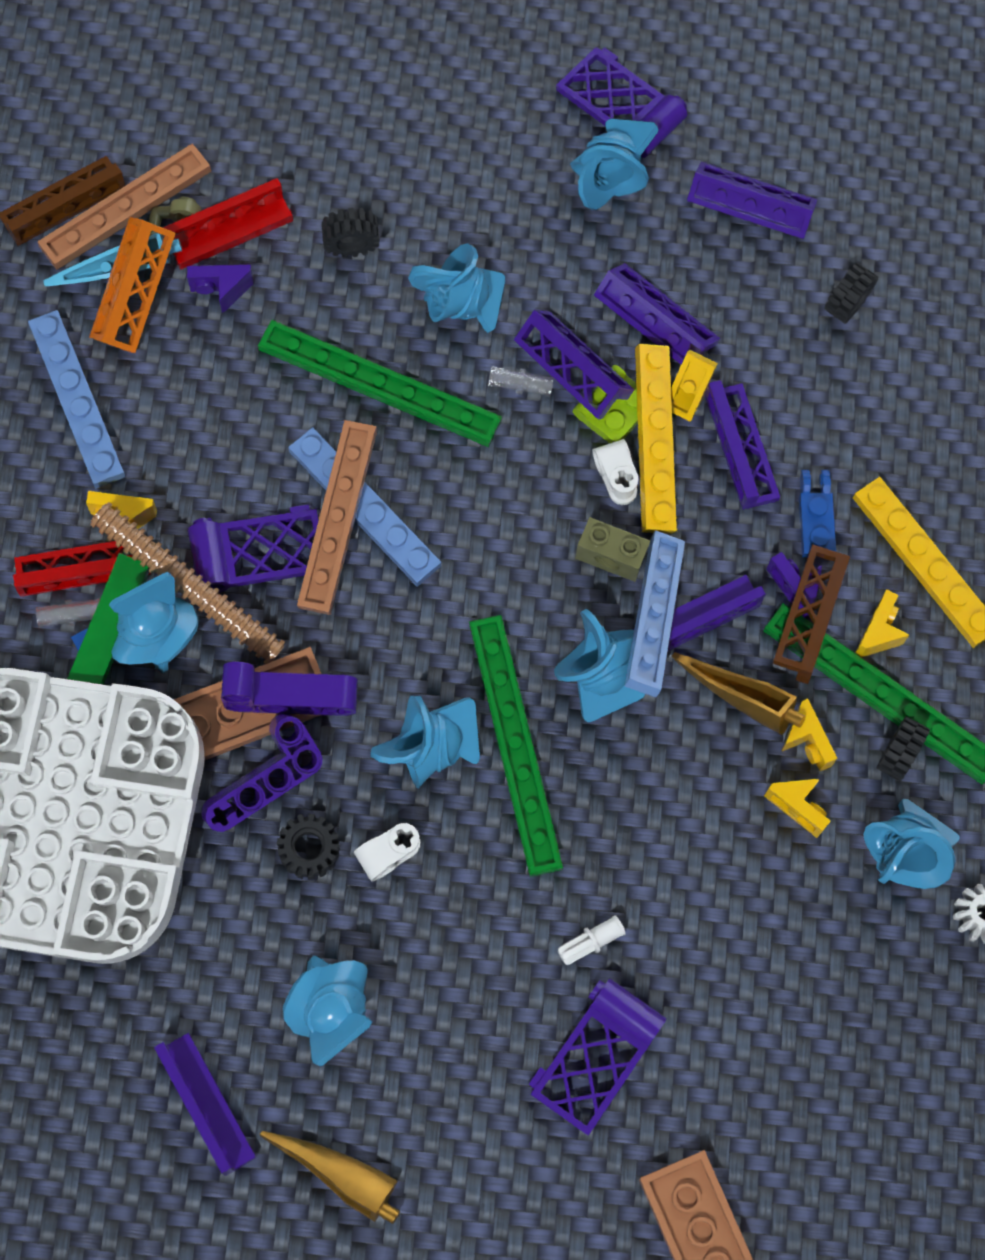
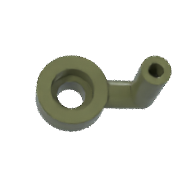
[149,197,202,235]

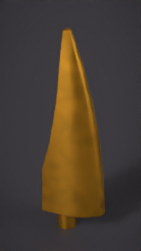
[672,652,806,735]
[260,1131,400,1224]

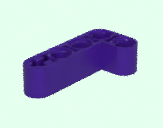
[221,662,358,716]
[201,713,323,832]

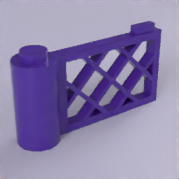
[556,47,687,158]
[187,504,319,593]
[529,978,667,1136]

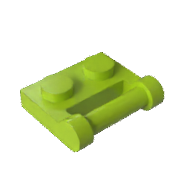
[572,365,638,443]

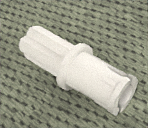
[558,915,626,965]

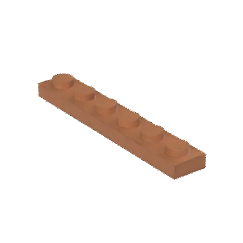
[37,143,211,270]
[297,420,378,615]

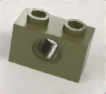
[575,517,650,582]

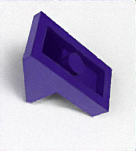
[187,264,253,313]
[766,552,822,619]

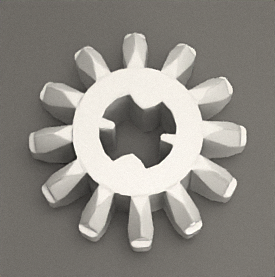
[953,884,985,943]

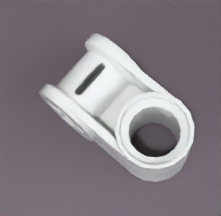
[592,439,639,505]
[354,823,420,882]

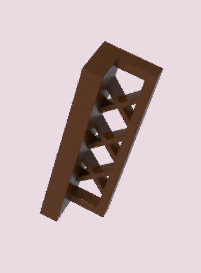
[0,156,125,246]
[773,544,850,684]

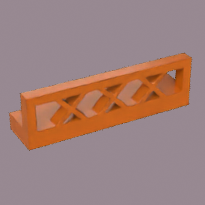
[89,217,176,354]

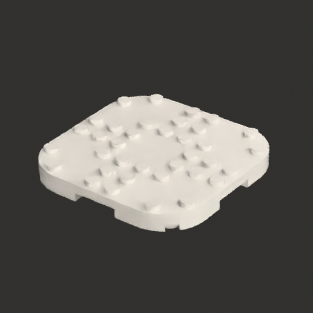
[0,668,205,964]

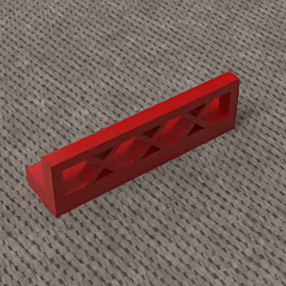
[163,178,293,270]
[13,541,151,597]

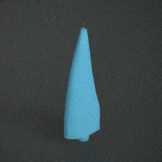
[43,233,182,286]

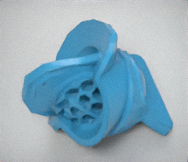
[570,119,659,210]
[408,243,505,333]
[109,572,199,674]
[554,609,645,722]
[371,696,480,789]
[863,798,960,889]
[283,955,372,1066]

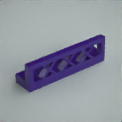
[687,162,817,239]
[594,263,721,364]
[514,309,634,419]
[705,380,780,510]
[632,575,766,651]
[154,1033,257,1176]

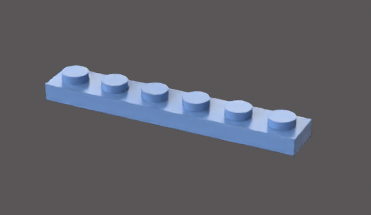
[28,310,125,489]
[288,427,441,587]
[624,530,685,697]

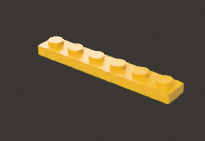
[635,344,677,534]
[853,477,985,648]

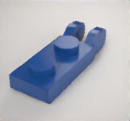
[799,470,836,558]

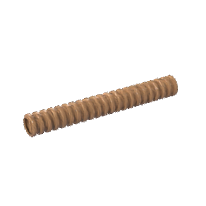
[90,502,285,664]

